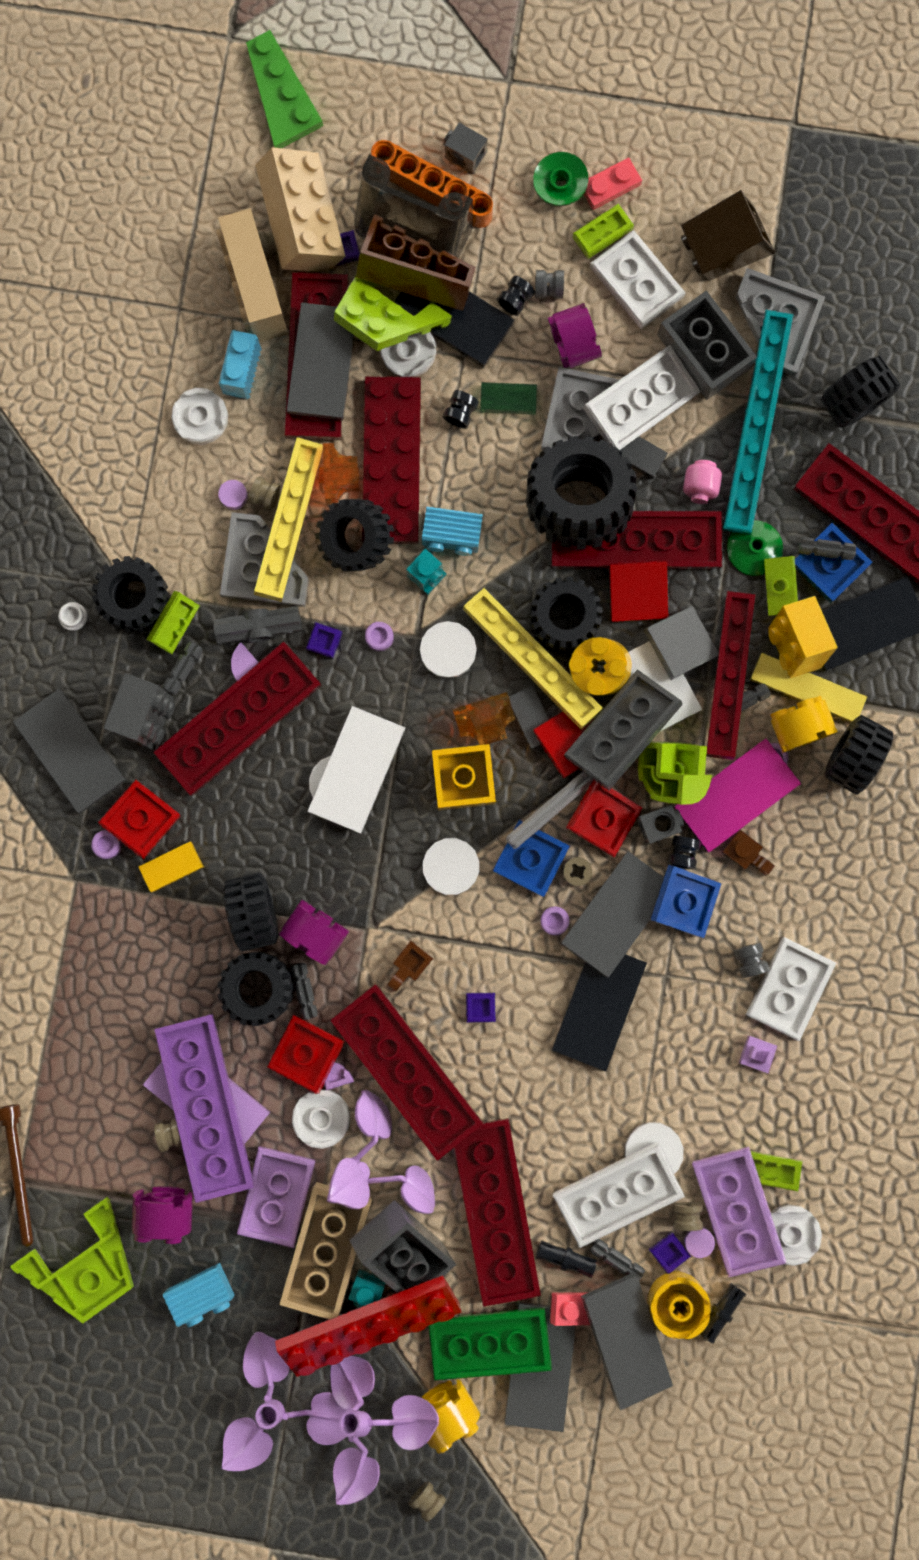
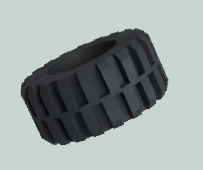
[526,436,637,549]

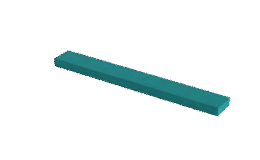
[723,310,794,535]

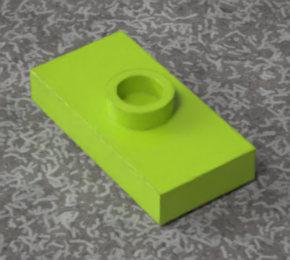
[572,203,634,259]
[764,556,798,616]
[146,590,200,654]
[751,1151,803,1192]

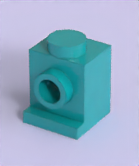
[406,548,447,595]
[348,1269,385,1308]

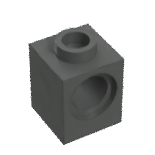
[443,122,488,174]
[637,805,684,845]

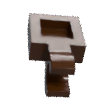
[722,829,775,876]
[387,941,434,992]

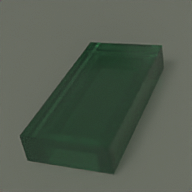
[480,382,537,415]

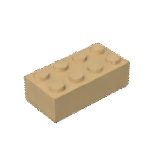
[255,147,346,272]
[216,208,288,343]
[279,1182,373,1320]

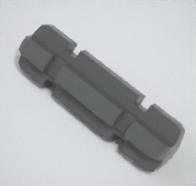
[799,537,856,560]
[163,641,202,695]
[741,683,771,711]
[291,963,318,1020]
[590,1239,645,1281]

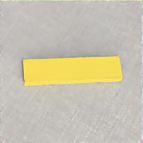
[750,653,867,723]

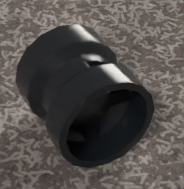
[497,276,535,316]
[443,390,479,429]
[667,835,701,870]

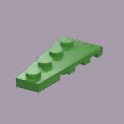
[246,30,323,148]

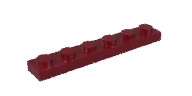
[706,591,756,760]

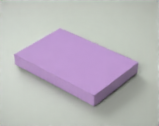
[237,1146,316,1248]

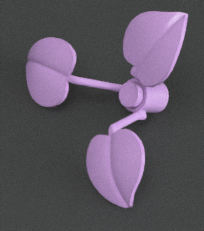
[327,1090,435,1214]
[222,1332,348,1471]
[330,1356,439,1505]

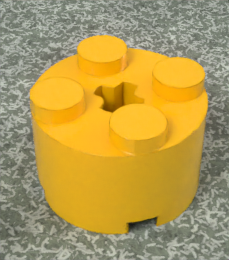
[569,637,632,696]
[770,696,838,753]
[647,1270,711,1339]
[422,1379,480,1454]

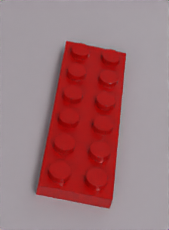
[275,1275,462,1377]

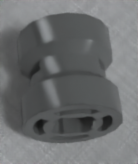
[535,270,564,299]
[733,942,770,978]

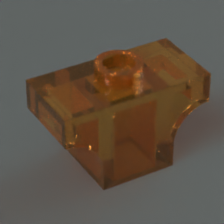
[318,443,360,506]
[452,692,515,745]

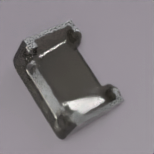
[354,154,473,258]

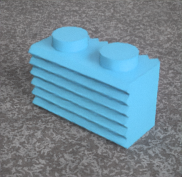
[218,330,262,399]
[422,507,483,556]
[163,1263,235,1328]

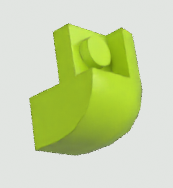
[638,741,712,805]

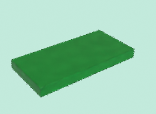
[428,1307,552,1381]

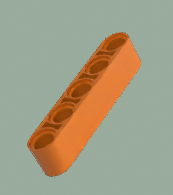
[371,140,493,228]

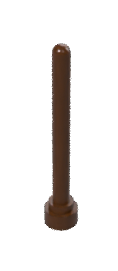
[0,1104,33,1247]

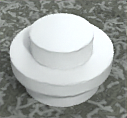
[58,602,88,631]

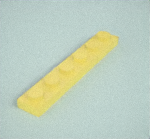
[254,437,324,602]
[463,588,602,729]

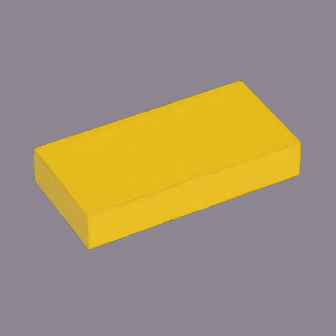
[139,841,204,893]

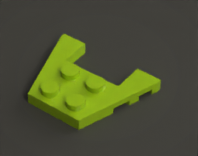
[334,276,452,351]
[10,1197,134,1324]

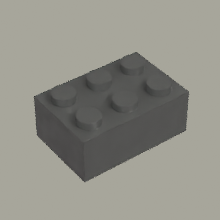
[657,290,757,400]
[104,673,175,751]
[349,1200,456,1293]

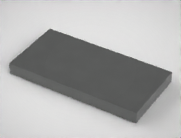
[287,302,355,421]
[564,669,683,791]
[13,688,127,814]
[560,851,664,978]
[581,1273,673,1410]
[504,1302,576,1432]

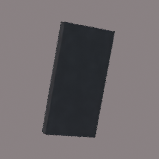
[394,292,515,368]
[822,577,919,672]
[551,954,647,1072]

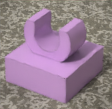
[739,1035,777,1073]

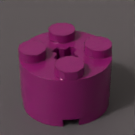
[548,303,602,369]
[279,899,350,965]
[132,1186,193,1244]

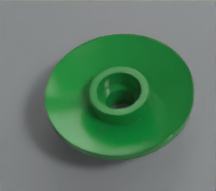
[533,152,589,206]
[727,520,783,576]

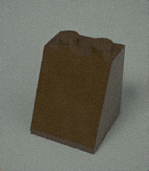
[681,190,776,280]

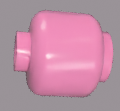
[683,460,722,504]

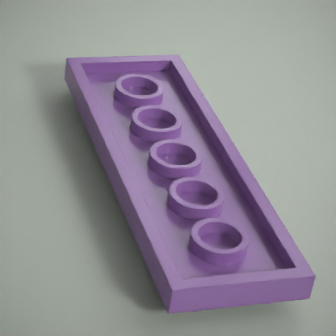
[154,1014,255,1203]

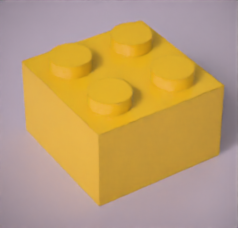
[768,596,838,678]
[432,744,496,811]

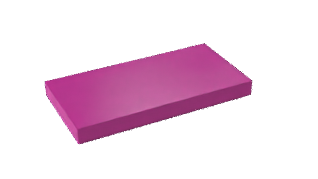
[674,738,801,853]

